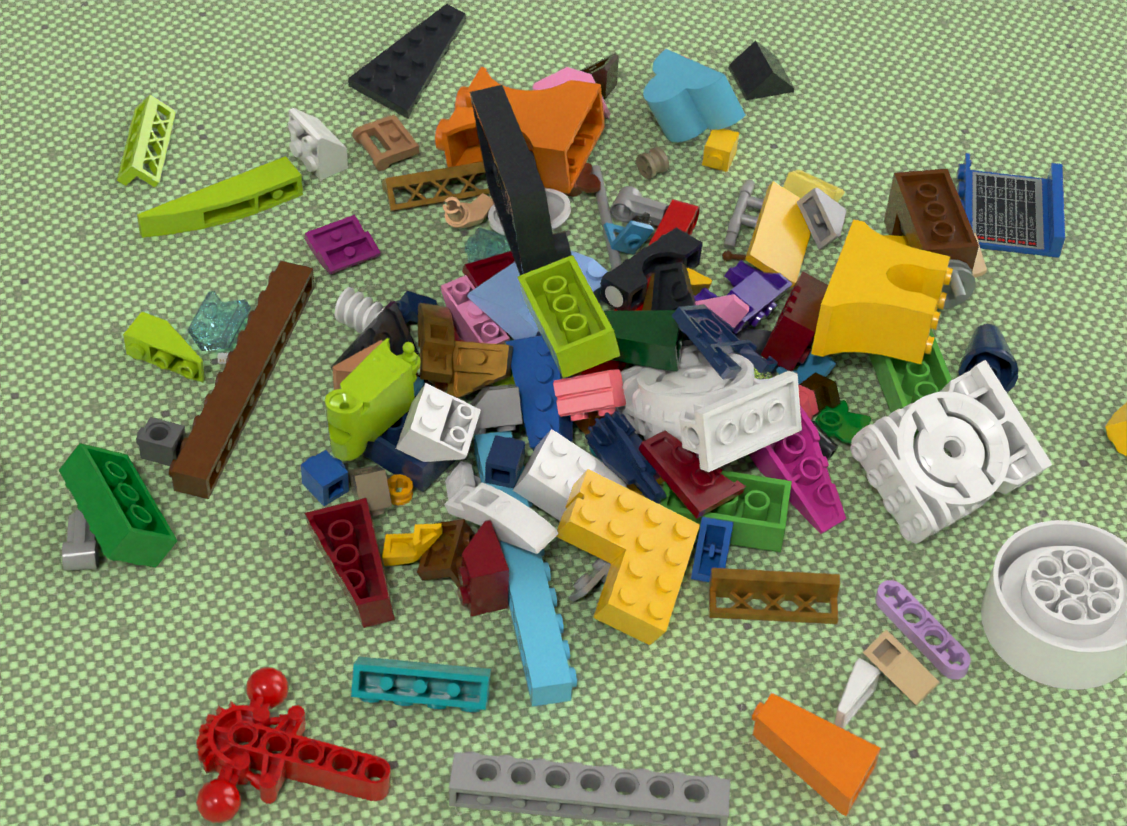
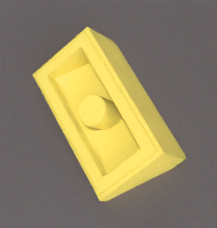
[783,170,845,202]

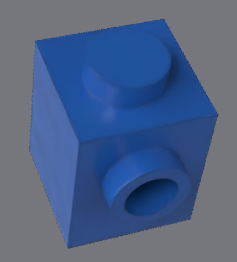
[300,450,349,506]

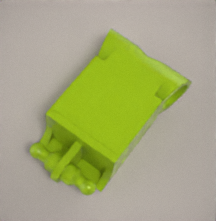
[325,338,421,461]

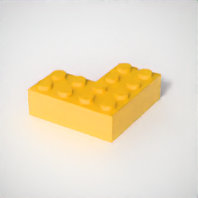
[556,469,700,645]

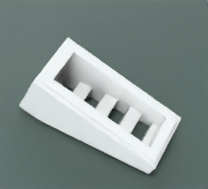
[834,658,880,729]

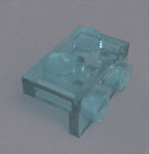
[188,291,251,351]

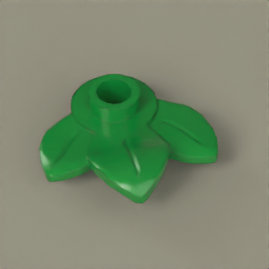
[815,400,871,443]

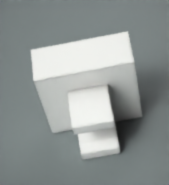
[445,461,481,500]

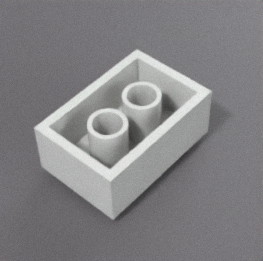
[513,429,627,521]

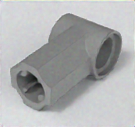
[610,186,669,226]
[62,509,99,571]

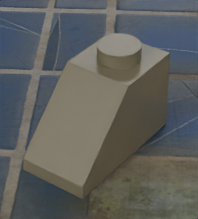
[347,465,392,516]

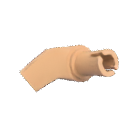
[443,193,493,228]

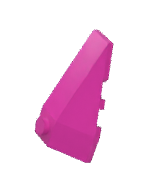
[748,405,846,534]

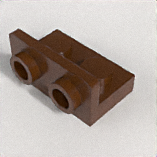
[417,519,476,587]

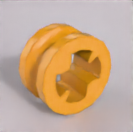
[387,474,413,506]

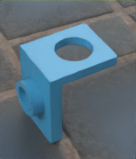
[603,220,654,255]
[776,352,836,385]

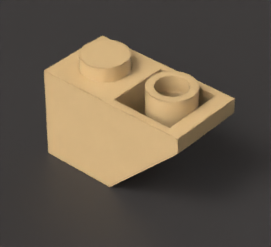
[863,630,940,706]

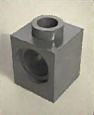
[136,417,186,466]

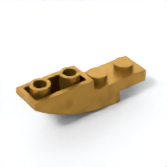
[418,303,455,384]

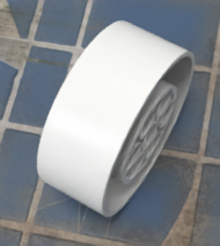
[981,520,1127,690]

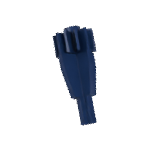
[585,411,666,504]

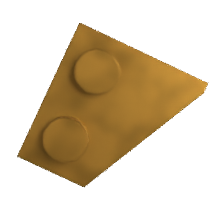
[447,341,513,398]

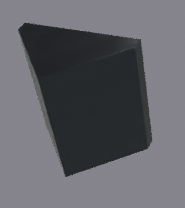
[729,40,795,101]

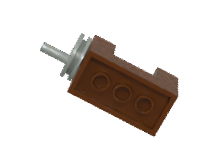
[884,168,979,309]

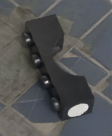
[600,227,703,311]

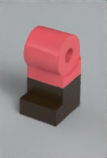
[798,372,841,420]

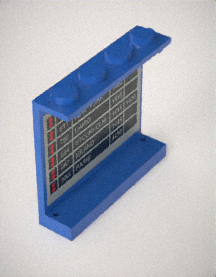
[957,153,1065,258]

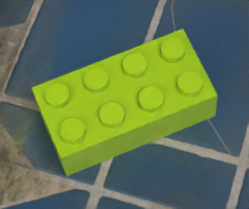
[517,255,620,379]

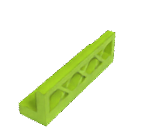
[117,95,176,188]

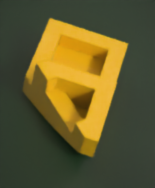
[382,523,443,566]

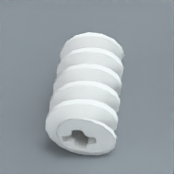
[335,287,385,333]

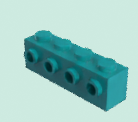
[351,656,491,712]

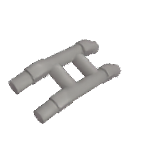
[723,179,764,249]

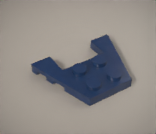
[672,304,778,380]

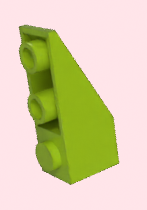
[123,312,205,383]

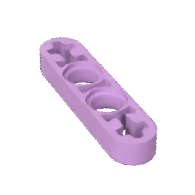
[875,580,971,679]

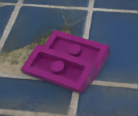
[304,214,381,275]

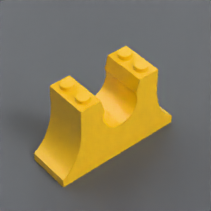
[811,219,953,364]

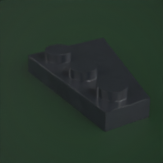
[651,262,696,347]
[331,301,419,371]

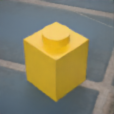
[702,128,739,172]

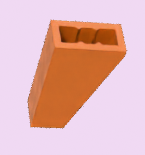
[751,693,881,816]

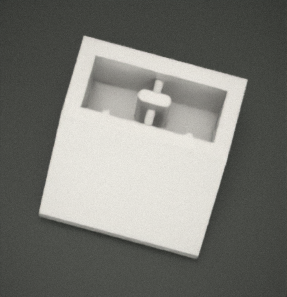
[288,108,348,181]
[396,383,481,462]

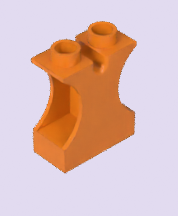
[435,67,605,194]

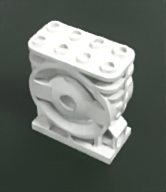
[612,345,802,472]
[850,360,1052,544]

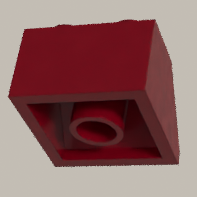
[458,520,509,617]

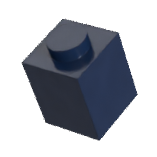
[485,435,525,489]

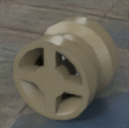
[636,146,669,179]

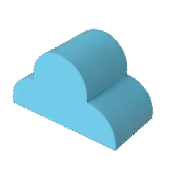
[643,49,746,142]

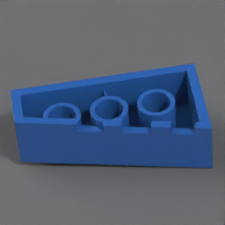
[505,336,573,451]

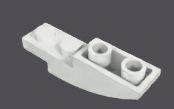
[444,483,558,554]

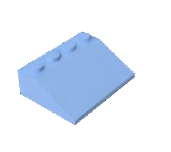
[467,251,608,340]

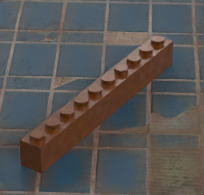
[169,261,314,499]

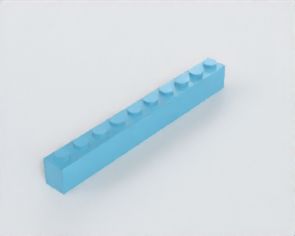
[474,431,577,707]

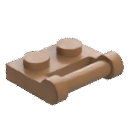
[352,114,419,171]

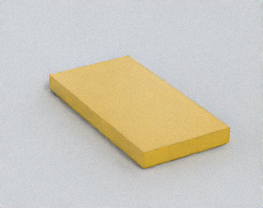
[745,181,811,289]

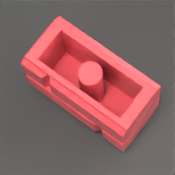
[553,369,626,421]

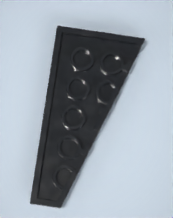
[348,3,466,119]

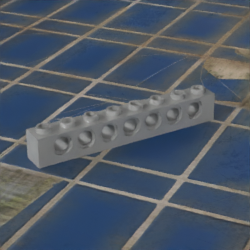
[449,751,730,826]

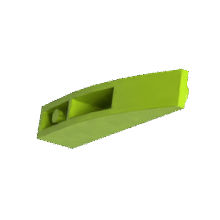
[137,156,303,238]

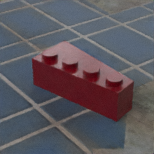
[760,271,828,371]
[304,498,395,628]

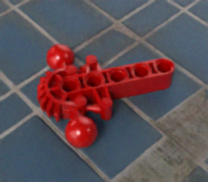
[196,667,391,824]

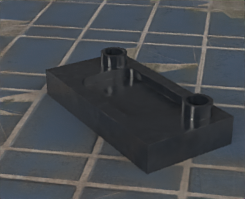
[470,85,571,276]

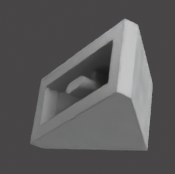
[797,188,847,250]

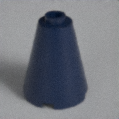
[958,324,1018,393]

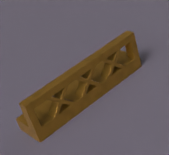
[382,162,490,211]
[709,568,840,624]

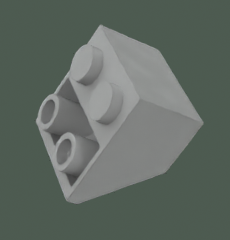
[470,384,522,435]

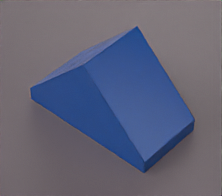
[691,516,733,582]

